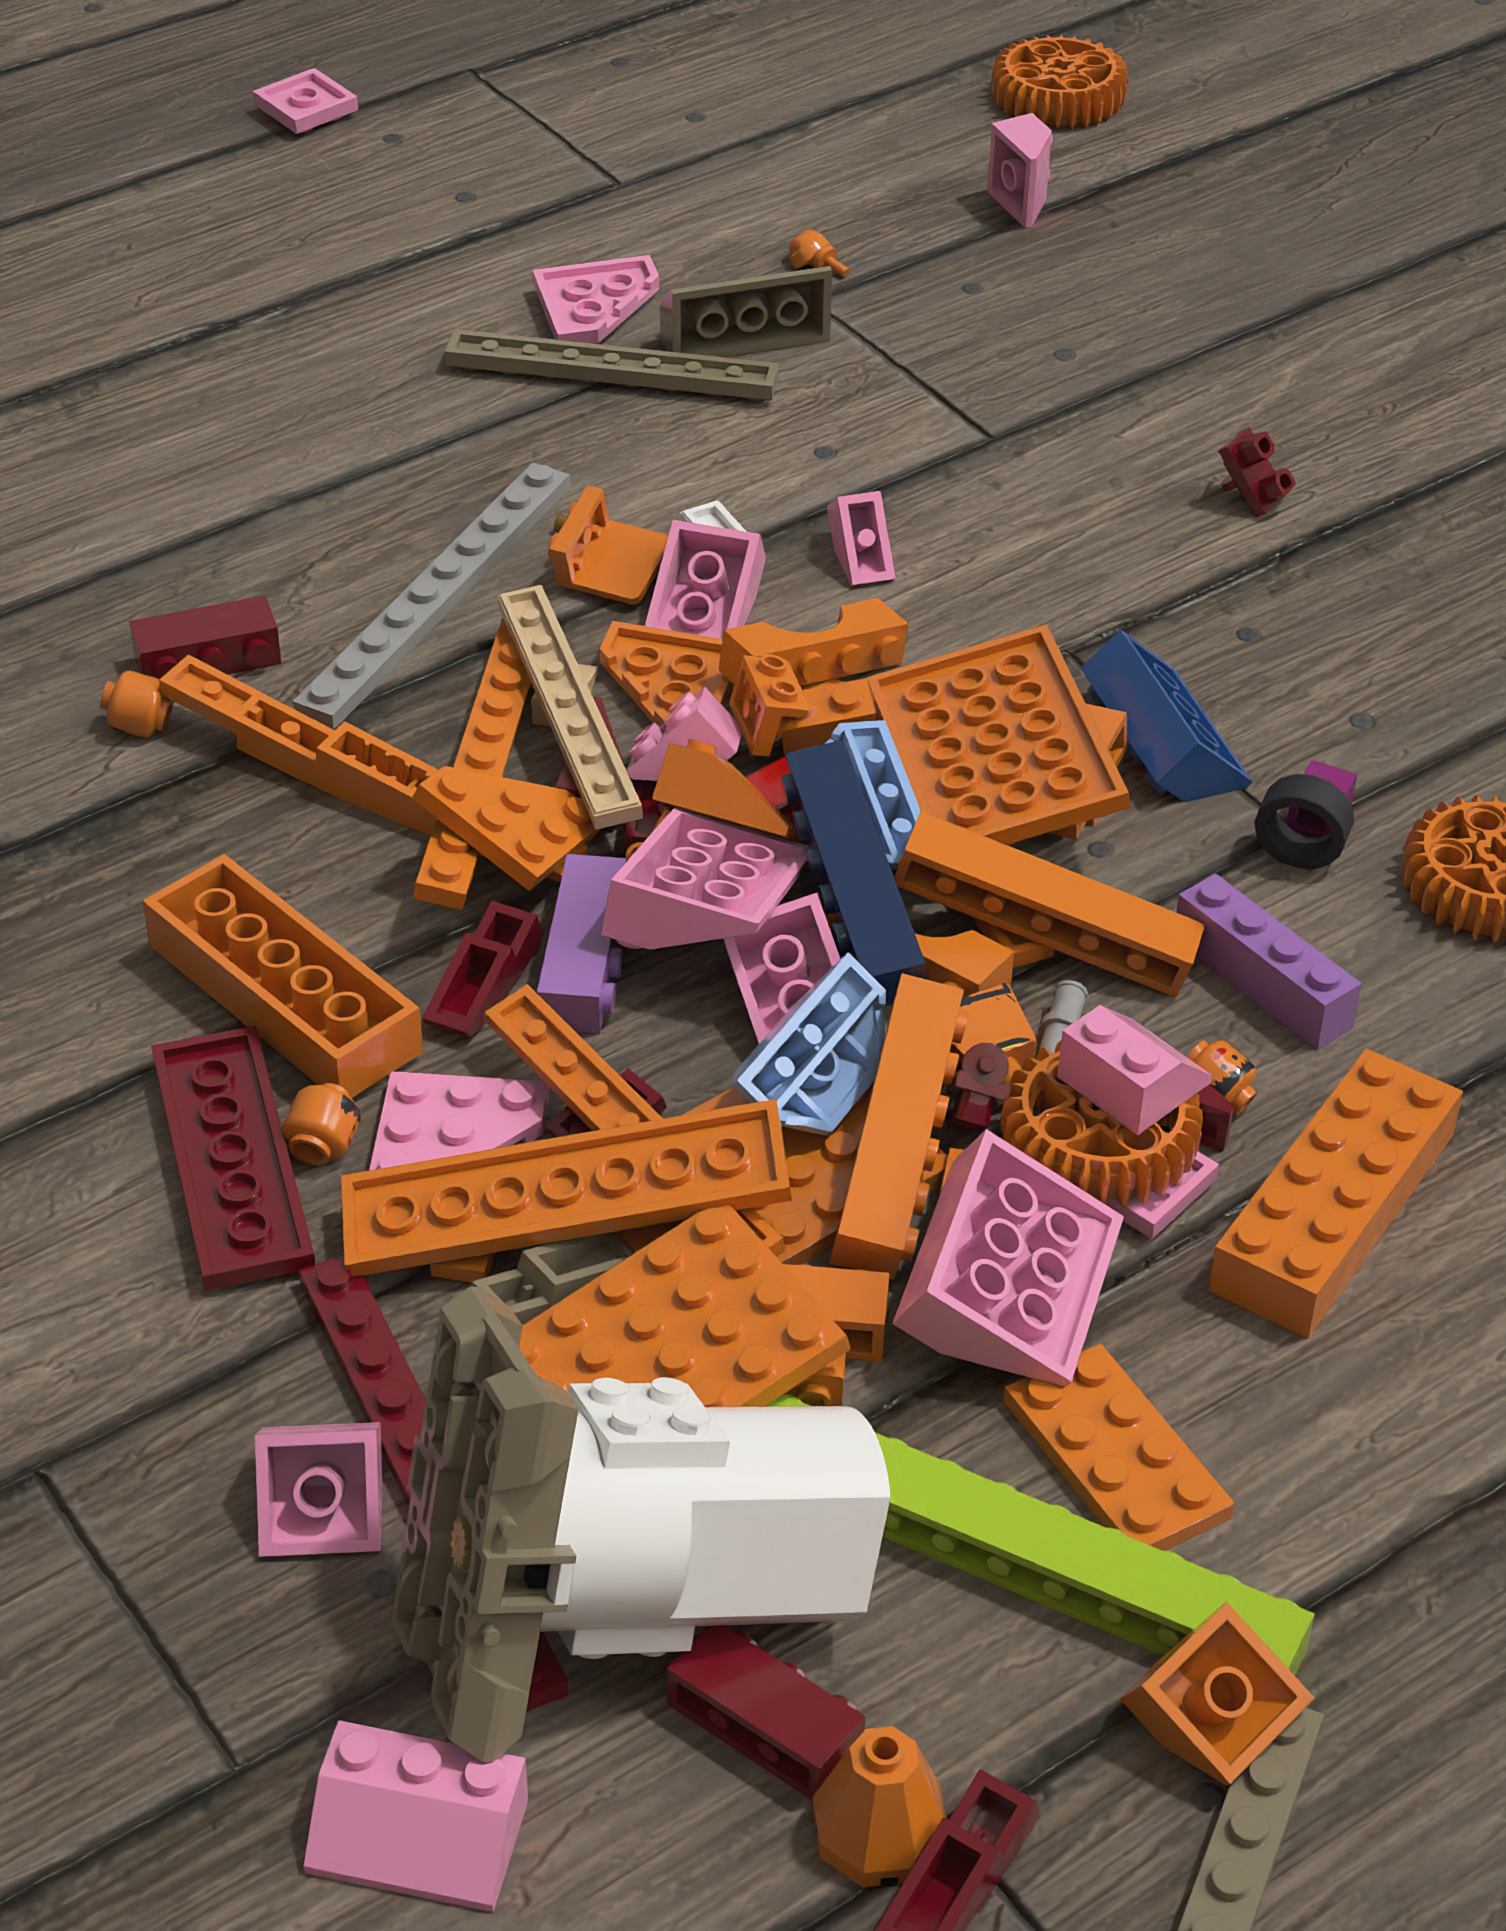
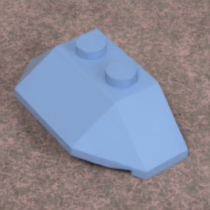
[825,720,921,870]
[732,952,886,1136]

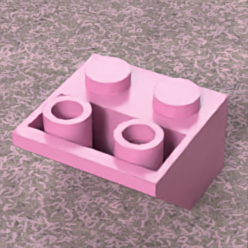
[626,687,742,781]

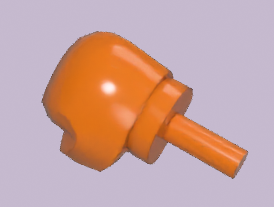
[788,229,850,278]

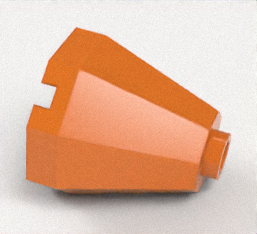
[812,1726,947,1887]

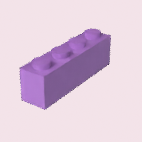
[537,854,627,1034]
[1176,873,1362,1050]

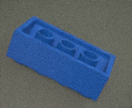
[1080,630,1253,802]

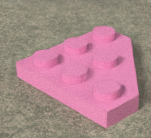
[532,255,659,344]
[369,1071,549,1170]

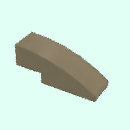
[470,1232,635,1325]

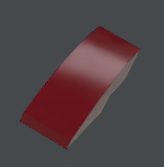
[422,901,544,1038]
[875,1769,1041,1931]

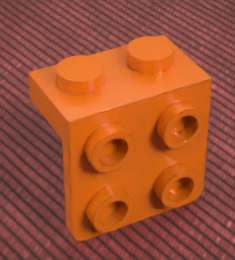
[548,485,668,605]

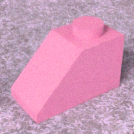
[827,491,896,586]

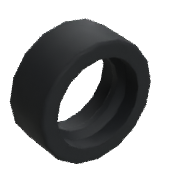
[1254,774,1354,870]

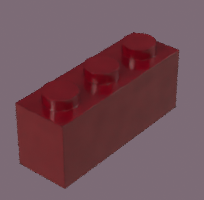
[129,595,282,679]
[667,1625,866,1801]

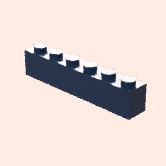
[780,739,927,1006]

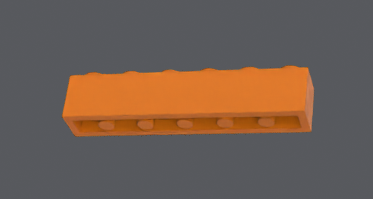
[894,811,1205,998]
[829,973,969,1280]

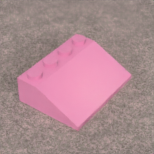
[601,807,810,950]
[892,1129,1124,1387]

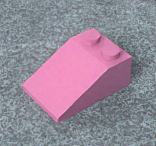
[645,520,766,639]
[723,893,840,1043]

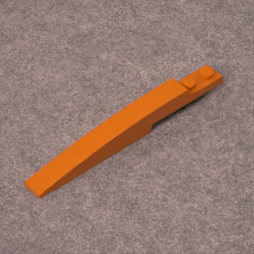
[159,655,588,882]

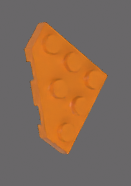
[599,621,734,727]
[411,766,600,891]

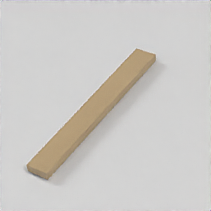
[497,585,643,830]

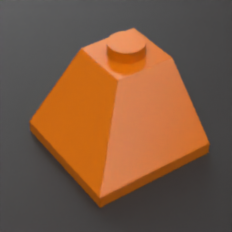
[1119,1602,1315,1786]

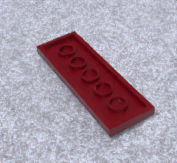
[151,1026,315,1291]

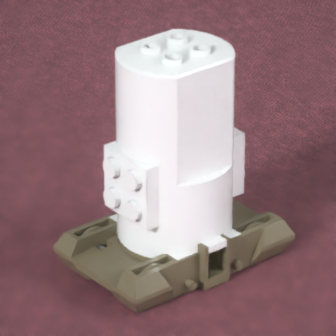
[391,1287,891,1762]

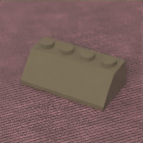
[660,266,832,357]

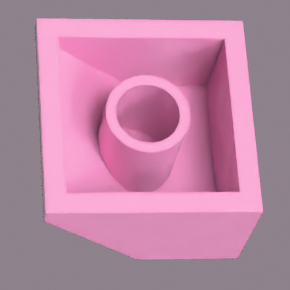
[987,113,1053,228]
[1057,1005,1212,1135]
[255,1422,382,1557]

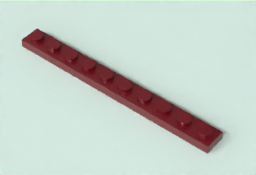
[298,1255,569,1712]

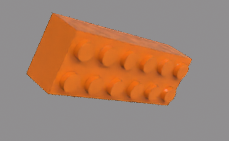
[142,854,423,1098]
[1208,1048,1463,1339]

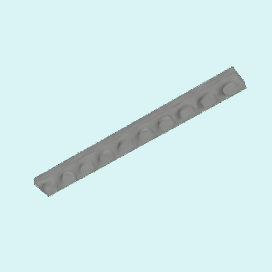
[293,462,570,730]

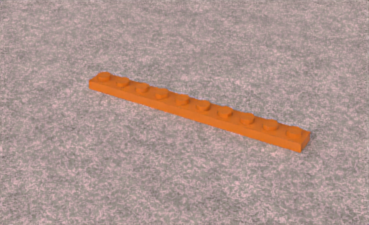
[413,616,531,910]

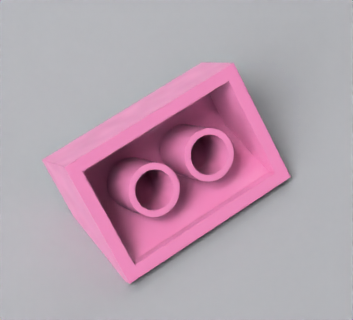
[303,1720,528,1913]

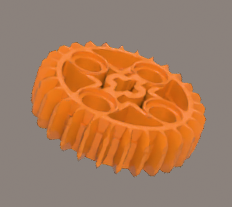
[991,34,1128,130]
[1401,794,1506,944]
[1000,1041,1203,1208]

